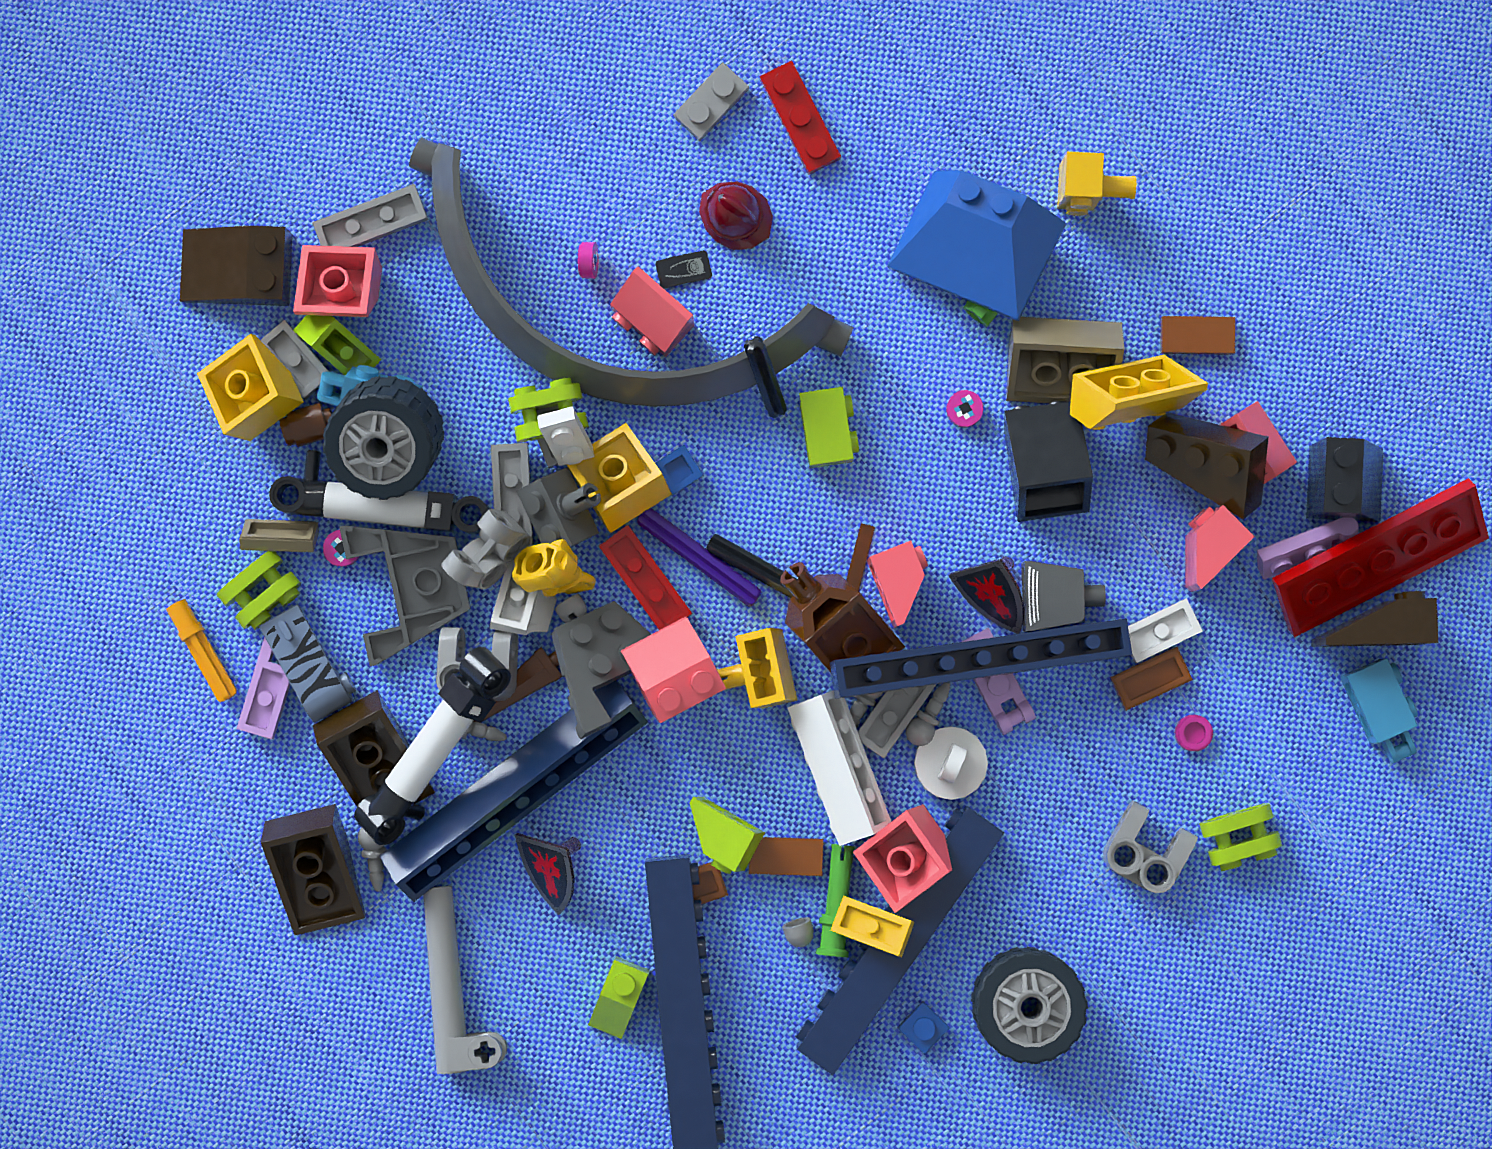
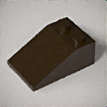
[180,226,293,306]
[1311,591,1438,647]
[313,690,435,806]
[261,804,366,936]

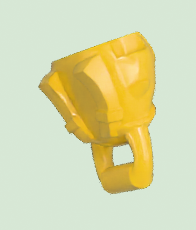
[512,539,596,597]

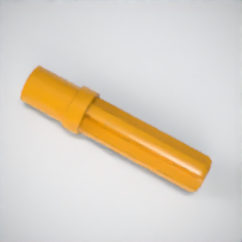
[166,599,237,702]

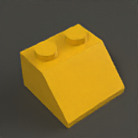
[197,334,304,441]
[567,423,672,533]

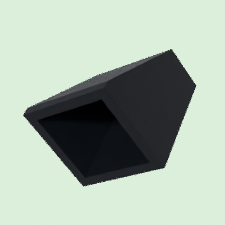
[1004,400,1093,522]
[1306,437,1383,522]

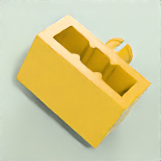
[1057,151,1137,216]
[716,628,798,709]

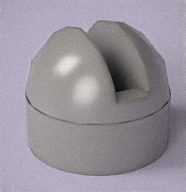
[554,594,587,623]
[782,917,814,947]

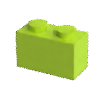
[799,387,859,469]

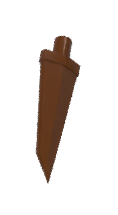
[473,647,562,723]

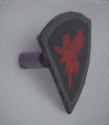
[948,556,1024,634]
[515,833,581,915]

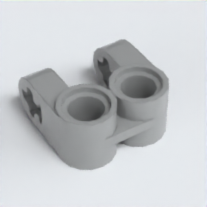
[441,508,531,590]
[436,627,519,701]
[1103,800,1198,893]

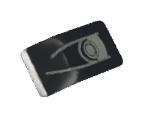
[655,250,712,289]

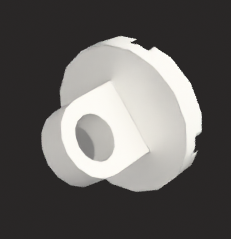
[914,726,988,800]

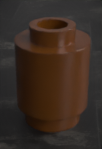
[279,402,333,447]

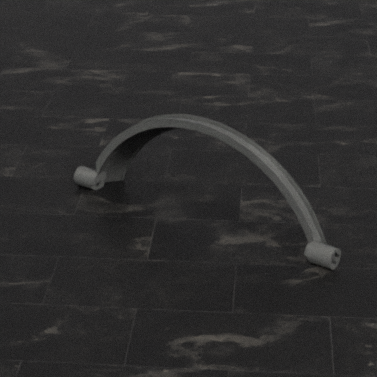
[409,137,854,407]

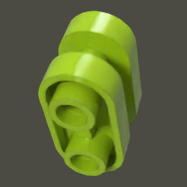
[508,378,589,443]
[216,551,301,630]
[1199,803,1283,871]

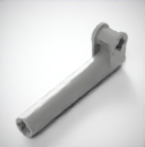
[424,886,507,1074]

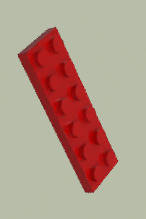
[1272,478,1489,637]

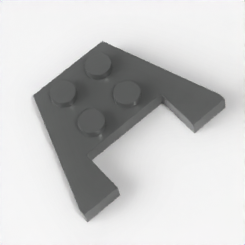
[339,526,471,666]
[551,601,651,740]

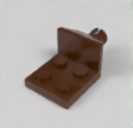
[780,562,905,673]

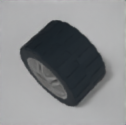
[323,376,444,500]
[971,947,1088,1064]

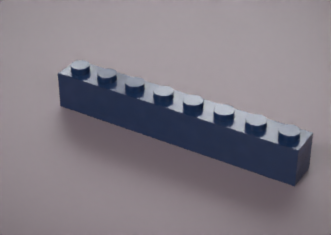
[830,618,1133,699]
[379,680,648,902]
[795,806,1004,1075]
[645,854,725,1149]

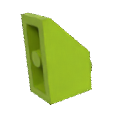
[293,315,381,375]
[690,797,765,874]
[588,956,650,1039]

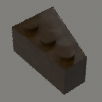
[1145,412,1269,520]

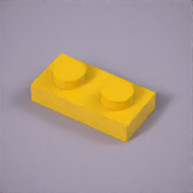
[830,896,914,958]

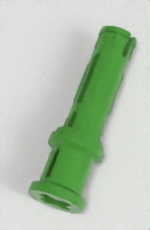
[815,844,855,957]

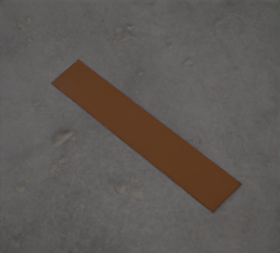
[846,523,875,591]

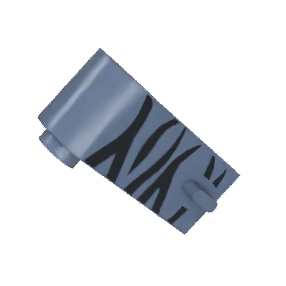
[259,604,356,723]

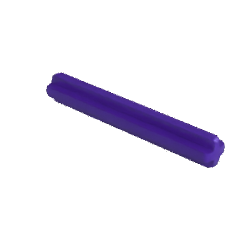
[637,508,762,607]

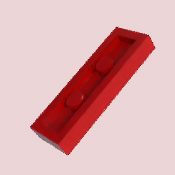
[760,60,841,175]
[599,525,693,630]

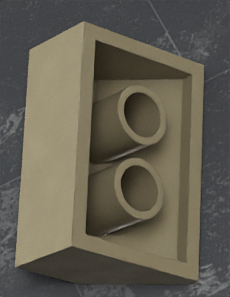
[1006,317,1124,403]

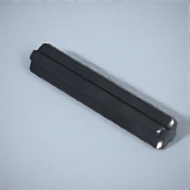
[744,336,787,418]
[706,534,798,598]

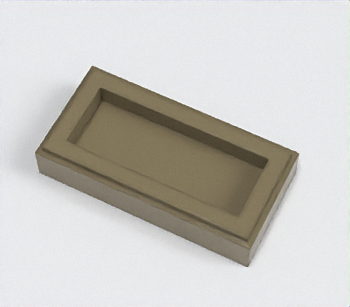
[239,519,319,552]

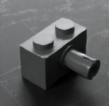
[516,467,601,547]

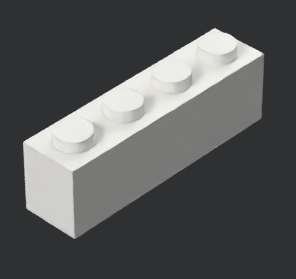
[787,690,891,846]

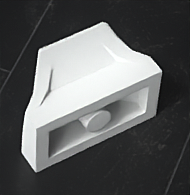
[490,560,557,635]

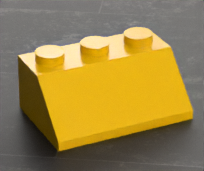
[1070,355,1208,430]

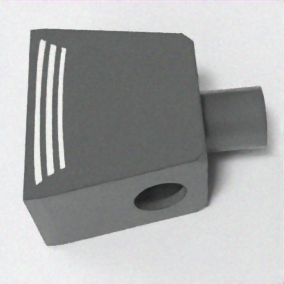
[1021,561,1106,632]

